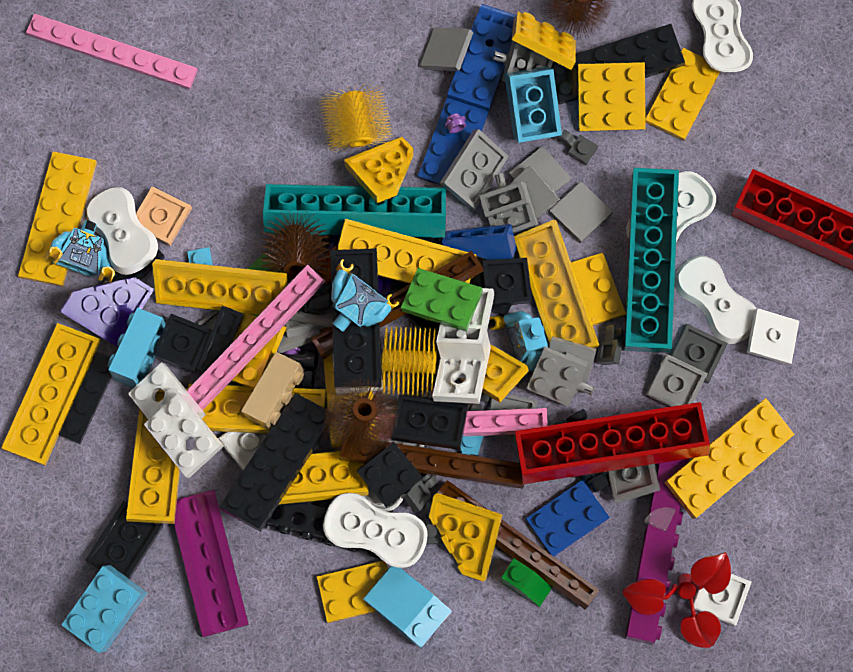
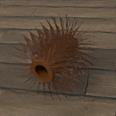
[544,0,614,38]
[261,211,330,285]
[322,378,399,461]

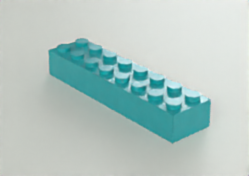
[624,168,679,353]
[263,184,446,238]

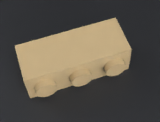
[241,352,304,430]

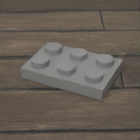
[440,129,509,210]

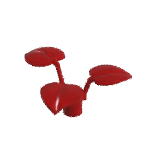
[623,552,731,648]

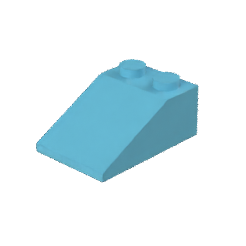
[363,566,451,648]

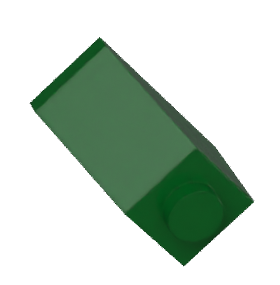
[500,559,552,607]

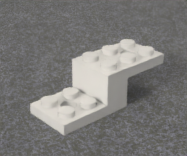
[432,288,494,404]
[128,362,224,478]

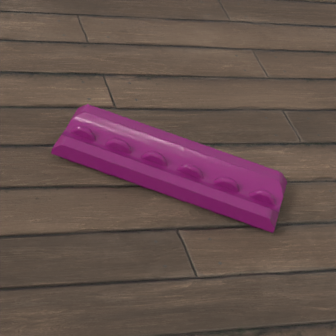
[174,489,249,638]

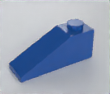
[442,224,517,260]

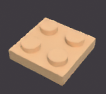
[136,187,192,246]

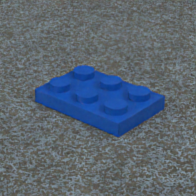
[525,480,610,557]

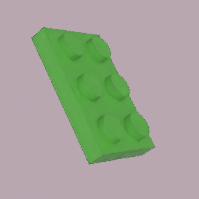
[401,268,483,332]

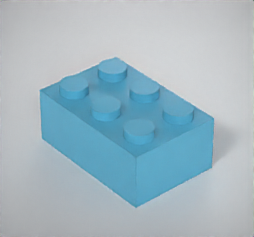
[505,66,562,143]
[108,308,166,388]
[62,565,147,653]

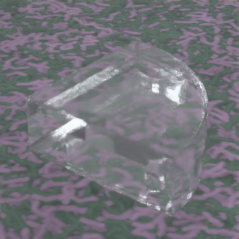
[644,507,676,532]

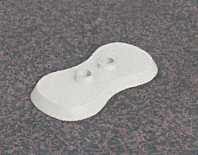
[692,0,753,72]
[626,171,716,242]
[86,187,158,275]
[674,255,756,344]
[323,493,427,568]

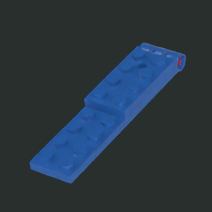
[418,4,515,187]

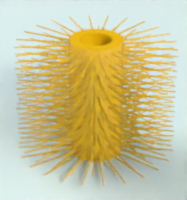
[319,84,391,153]
[382,326,437,397]

